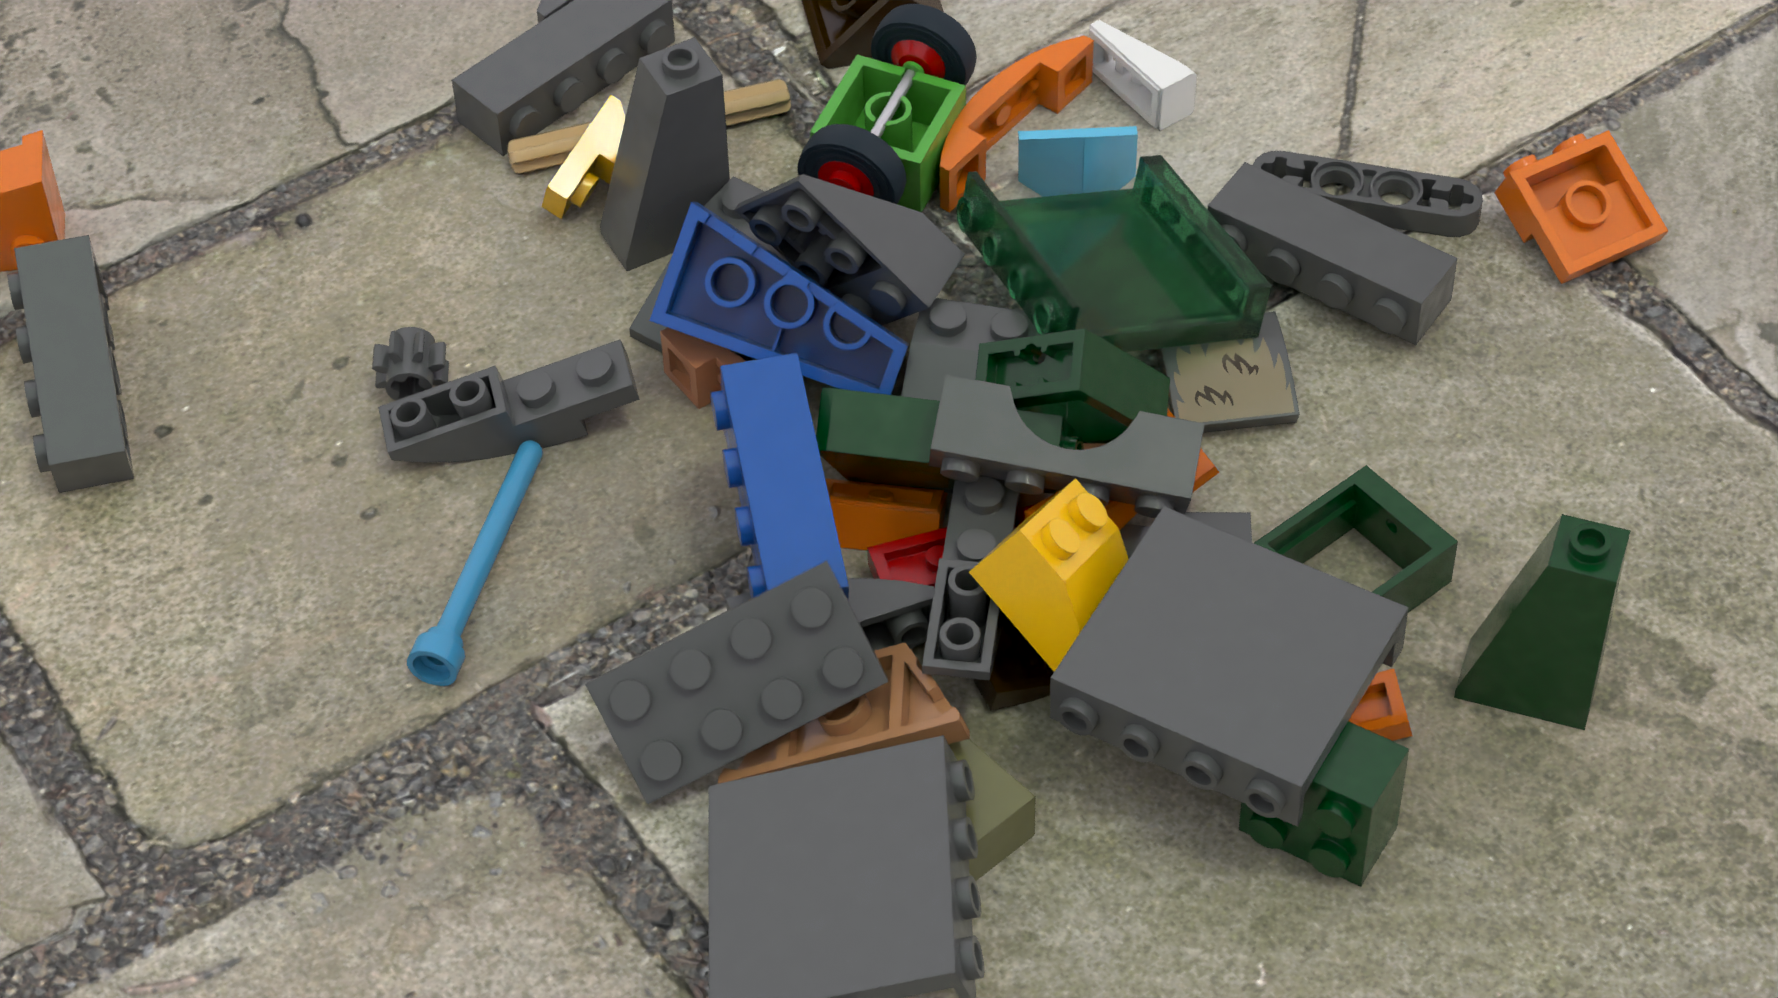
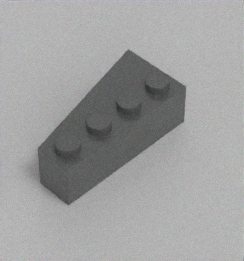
[7,235,134,493]

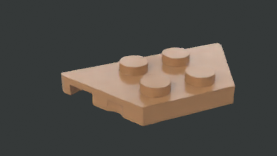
[717,642,970,784]

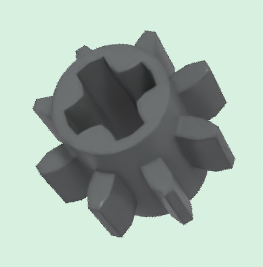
[372,327,449,400]

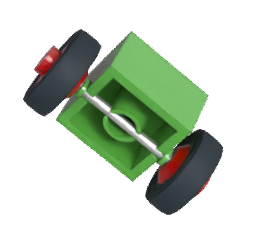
[797,4,977,212]

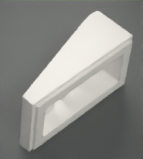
[1089,20,1197,132]

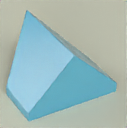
[1018,126,1138,221]

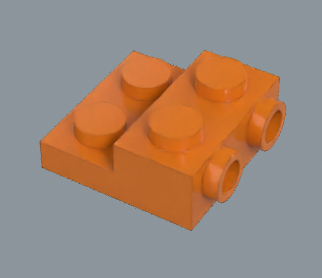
[1494,130,1668,284]

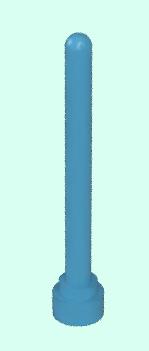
[407,440,543,686]

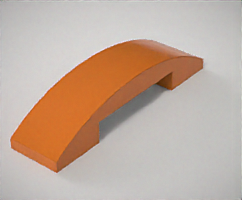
[940,35,1094,213]

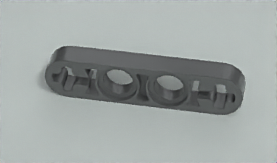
[1253,151,1483,237]

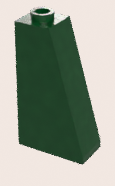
[816,388,1084,494]
[1454,514,1631,730]

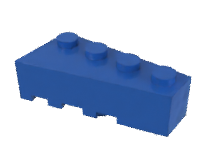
[649,202,909,395]
[710,353,849,599]

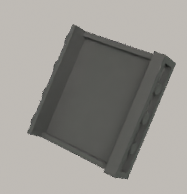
[1050,506,1409,827]
[708,735,985,998]

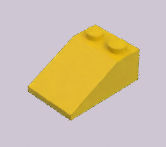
[969,478,1128,672]

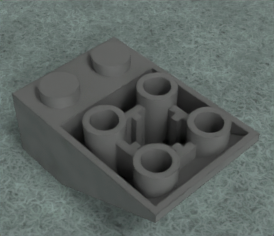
[734,174,965,326]

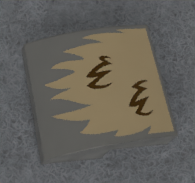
[1153,311,1300,433]

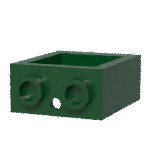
[975,328,1170,444]
[1254,465,1458,613]

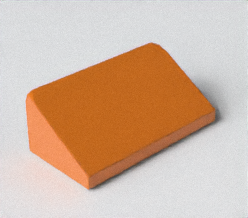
[825,478,948,550]

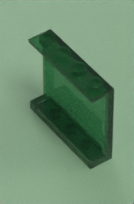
[956,155,1272,352]

